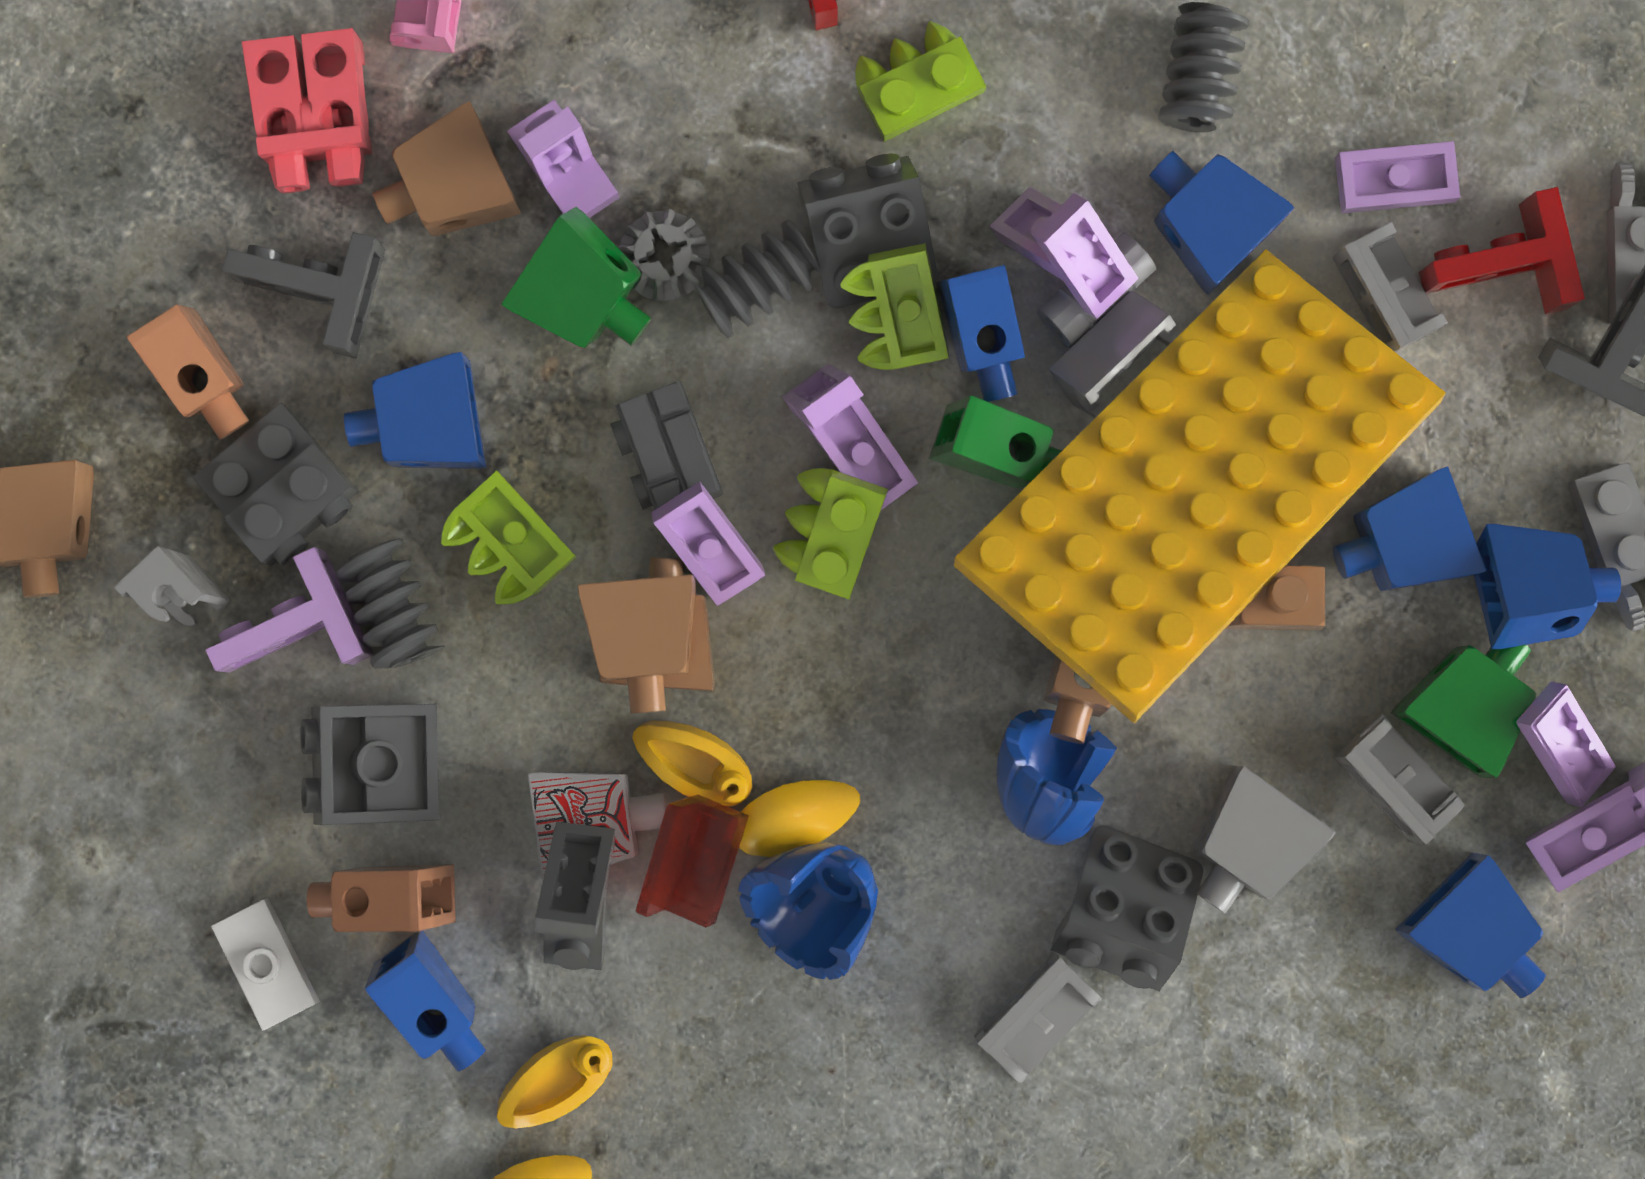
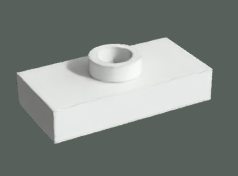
[211,898,320,1031]

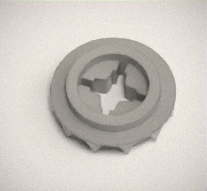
[618,208,710,301]

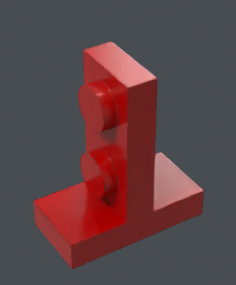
[1418,187,1585,314]

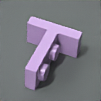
[507,99,620,218]
[989,187,1139,319]
[782,363,918,510]
[206,547,374,673]
[1525,762,1645,892]

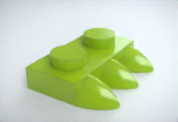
[855,21,986,142]
[840,243,949,370]
[773,468,888,600]
[441,471,577,605]

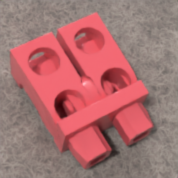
[241,28,372,194]

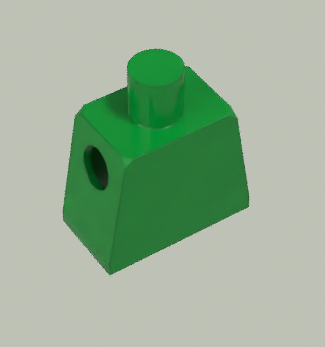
[501,207,652,348]
[928,395,1062,488]
[1391,645,1536,778]

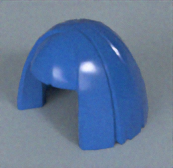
[996,709,1117,845]
[738,843,878,980]

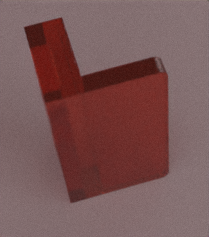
[636,794,749,928]

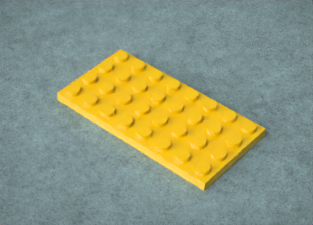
[954,249,1446,723]

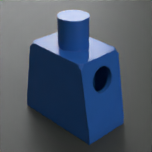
[1149,151,1295,295]
[937,265,1025,402]
[344,352,486,469]
[1333,466,1486,591]
[1474,524,1621,649]
[1395,852,1546,998]
[365,930,486,1072]

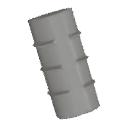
[1037,233,1157,348]

